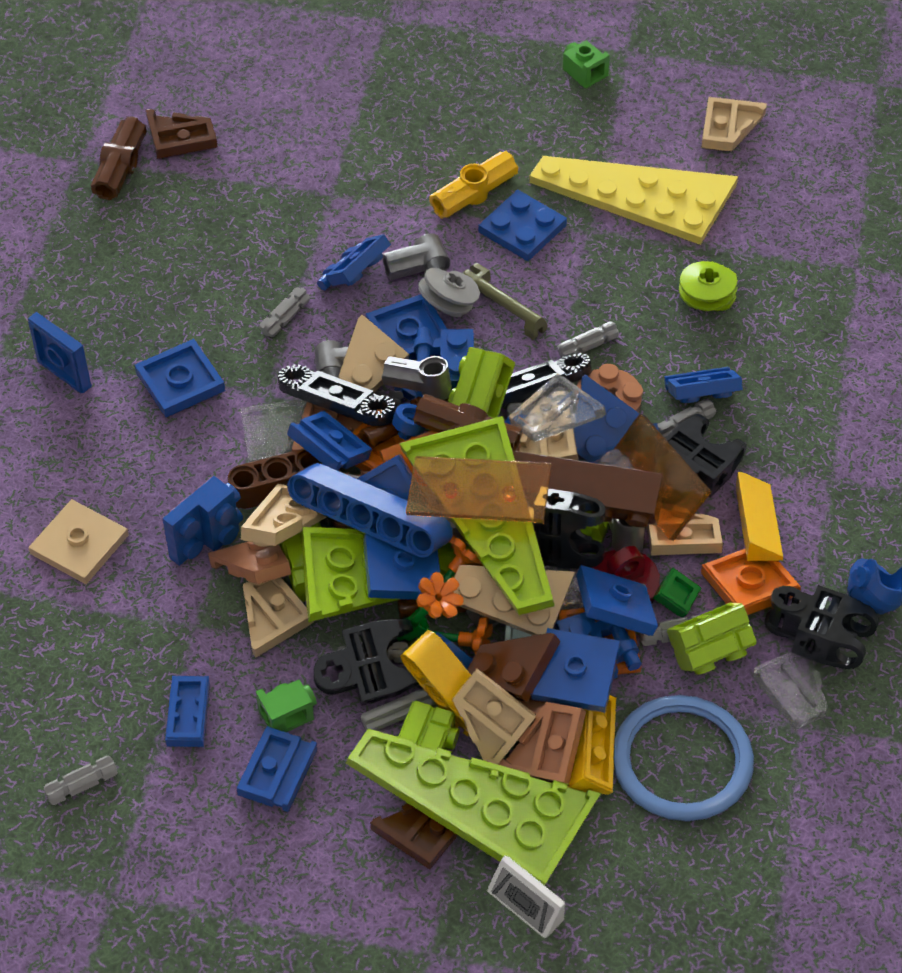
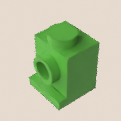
[563,40,610,88]
[256,679,317,732]

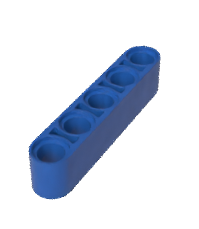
[287,463,453,557]

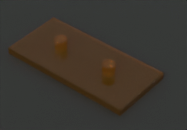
[605,413,711,541]
[406,456,552,523]

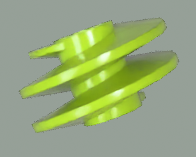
[678,261,738,311]

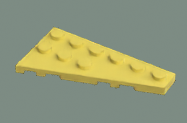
[529,156,738,245]

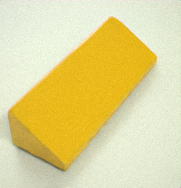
[736,472,783,561]
[567,695,616,795]

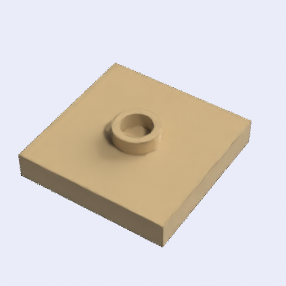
[28,499,129,584]

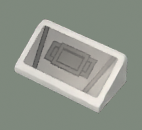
[488,856,565,938]

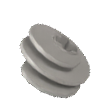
[418,268,480,317]

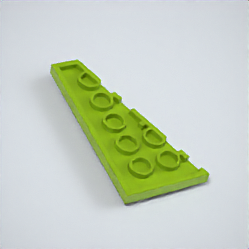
[399,416,555,615]
[301,527,473,622]
[346,728,601,886]

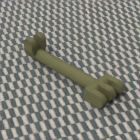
[462,263,548,341]

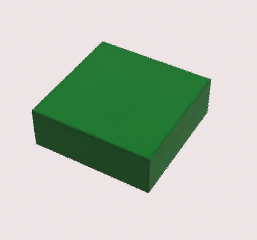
[653,568,701,618]

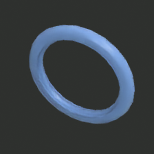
[614,695,754,821]

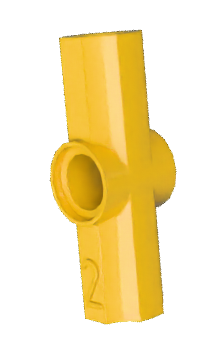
[429,151,518,219]

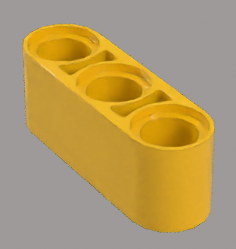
[400,630,471,737]

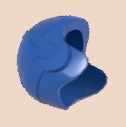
[847,558,902,615]

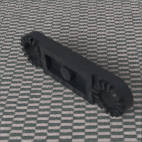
[502,353,592,407]
[278,364,395,426]

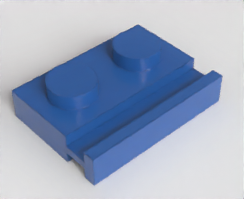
[664,367,743,403]
[287,411,372,471]
[237,726,318,812]

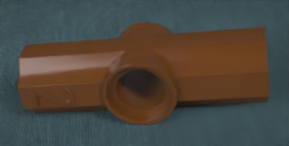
[91,116,147,200]
[413,394,522,451]

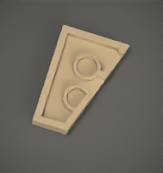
[241,484,327,547]
[454,565,575,635]

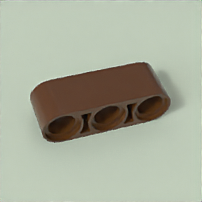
[228,448,324,509]

